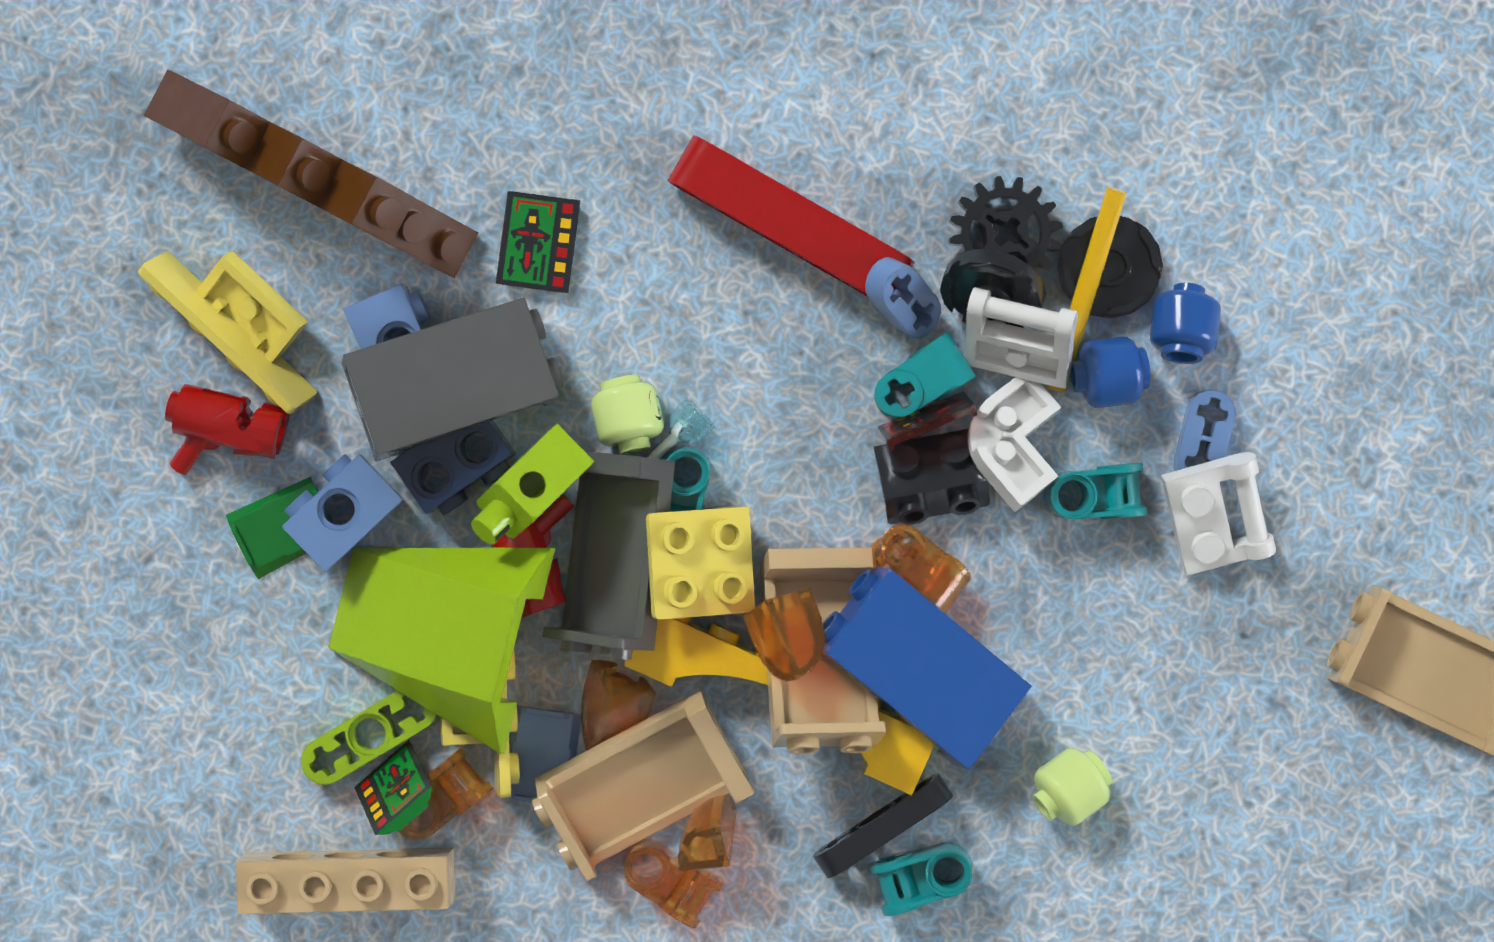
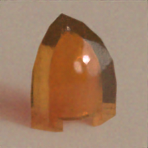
[743,588,825,682]
[581,660,656,750]
[678,793,737,871]

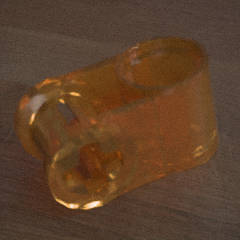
[869,524,971,614]
[398,747,494,840]
[624,839,725,929]

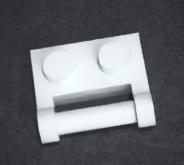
[965,287,1078,389]
[1161,452,1276,576]

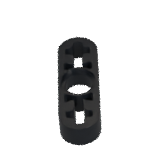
[813,773,953,879]

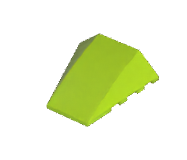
[329,547,555,754]

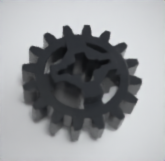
[948,176,1063,270]

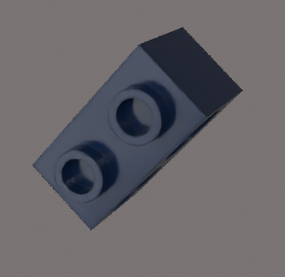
[390,420,516,516]

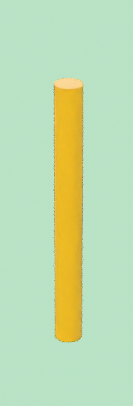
[1046,187,1127,393]

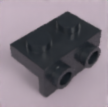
[874,428,990,525]

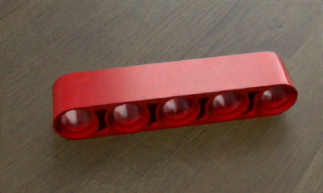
[667,135,915,297]

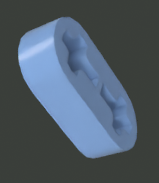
[865,257,941,338]
[1174,390,1236,471]

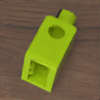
[471,423,595,545]

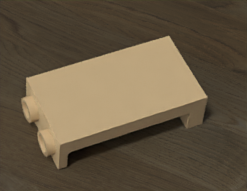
[760,547,886,755]
[1327,585,1494,756]
[532,690,754,881]

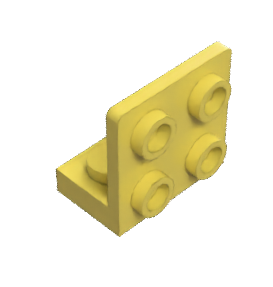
[646,506,755,620]

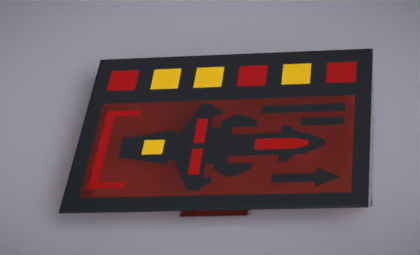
[878,391,977,451]

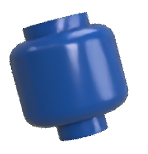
[1150,283,1221,364]
[1070,336,1151,408]

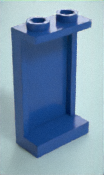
[813,567,1032,770]

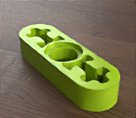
[301,690,438,785]

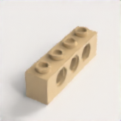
[236,847,455,914]

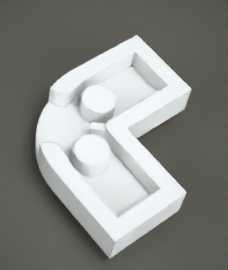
[968,377,1061,512]

